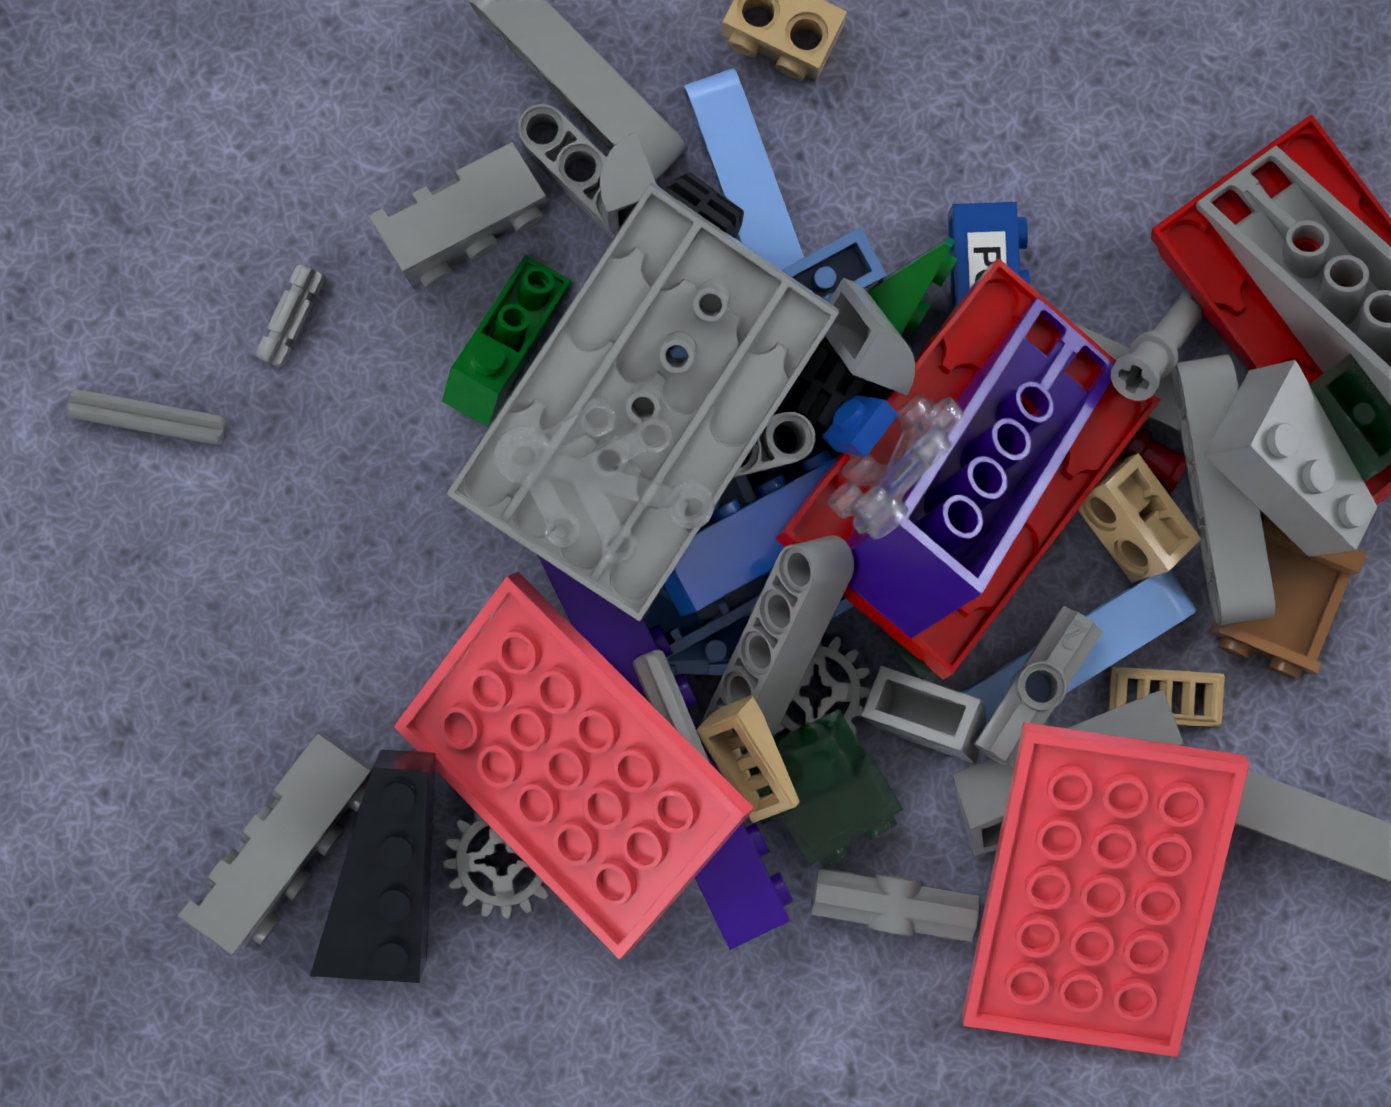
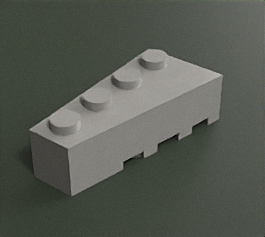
[953,689,1184,856]
[178,733,372,955]

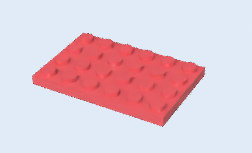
[393,572,755,960]
[962,722,1249,1057]

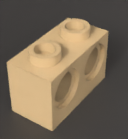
[722,0,847,81]
[1078,453,1202,583]

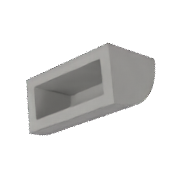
[600,131,657,233]
[825,278,915,395]
[861,666,986,764]

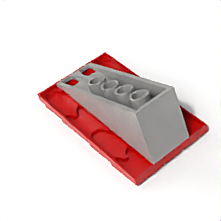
[1151,114,1391,506]

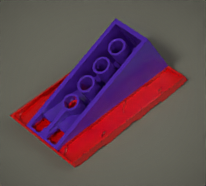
[775,258,1161,680]

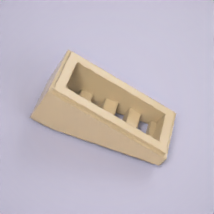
[1107,667,1225,728]
[696,695,800,823]

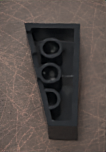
[310,750,436,983]

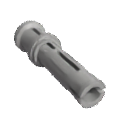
[1111,289,1205,401]

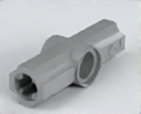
[973,606,1103,770]
[810,868,979,942]

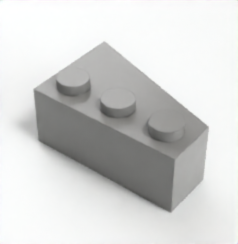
[368,142,549,289]
[1204,360,1378,557]

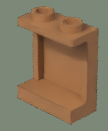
[1208,513,1367,680]

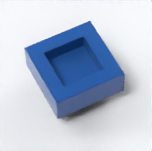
[822,395,899,457]

